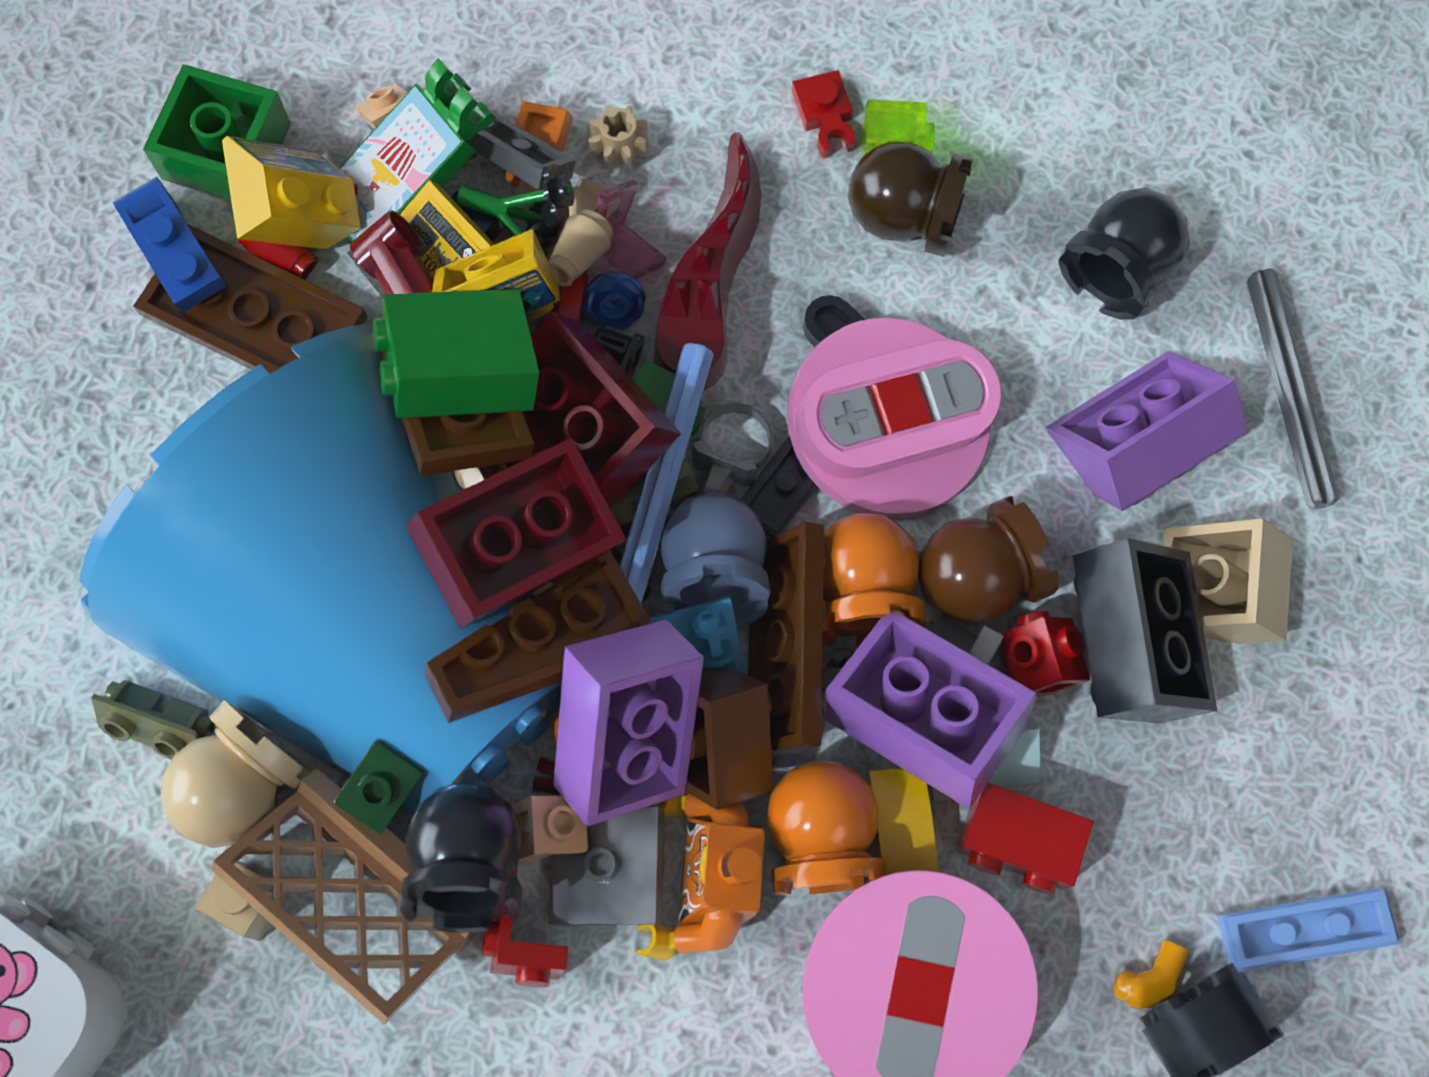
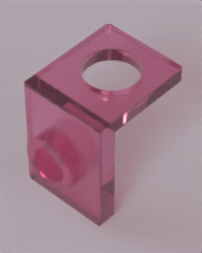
[595,179,667,279]

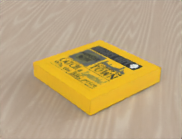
[400,180,495,279]

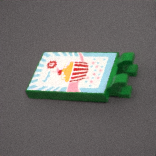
[339,58,497,242]

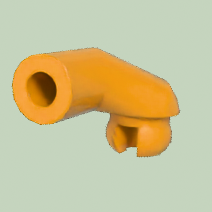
[1113,940,1190,1010]

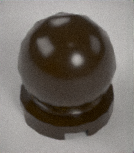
[848,142,974,257]

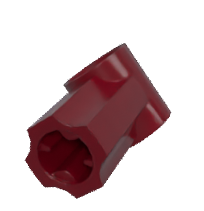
[349,210,434,294]

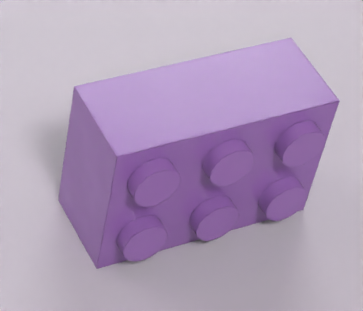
[826,608,1036,810]
[553,620,704,827]

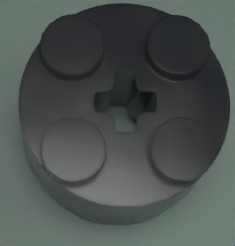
[1140,963,1284,1077]

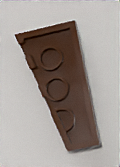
[424,551,652,724]

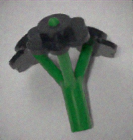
[456,163,574,250]

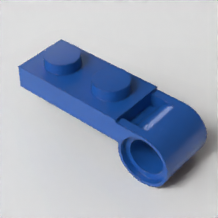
[112,176,227,313]

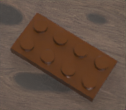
[133,224,368,374]
[748,522,827,758]

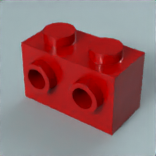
[956,783,1094,895]

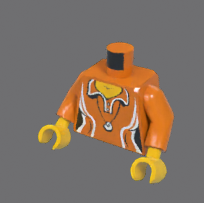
[636,791,765,961]

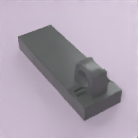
[468,111,576,190]

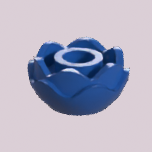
[582,271,646,330]

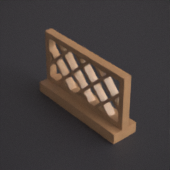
[211,767,476,1025]

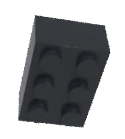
[1073,538,1218,723]

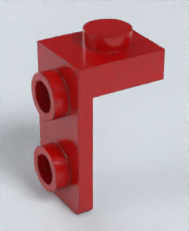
[482,864,568,987]

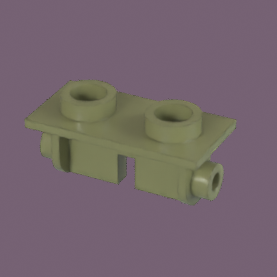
[91,680,215,760]

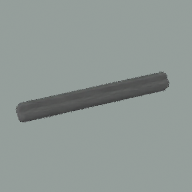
[1247,269,1339,509]

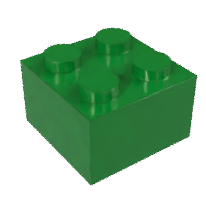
[143,64,291,200]

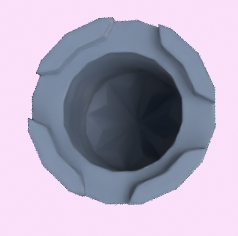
[660,491,771,628]

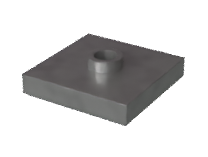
[548,807,665,925]

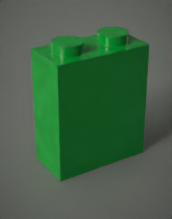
[373,289,539,418]

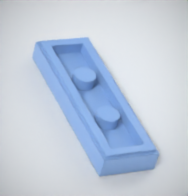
[1217,887,1400,972]

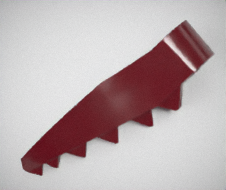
[654,132,762,391]

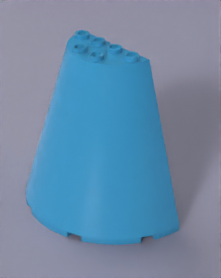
[79,324,562,815]

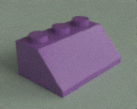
[1046,351,1248,511]

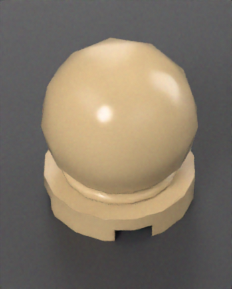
[161,700,311,848]

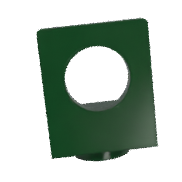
[333,739,424,835]

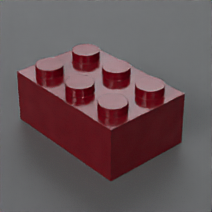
[522,311,682,509]
[406,438,626,629]

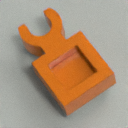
[506,101,573,191]

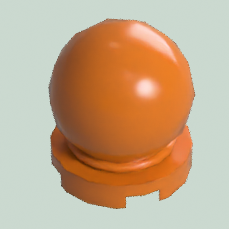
[822,513,927,646]
[767,760,886,896]

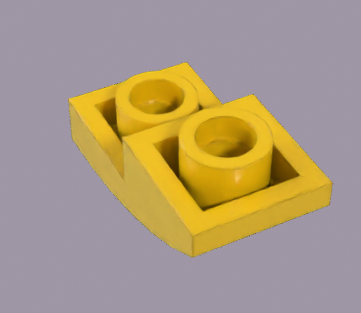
[866,768,938,876]

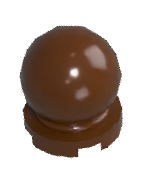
[918,496,1059,625]

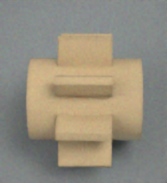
[589,105,648,169]

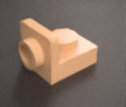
[512,796,588,863]

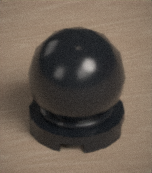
[1058,187,1190,320]
[399,782,523,933]

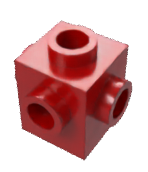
[1001,610,1091,697]

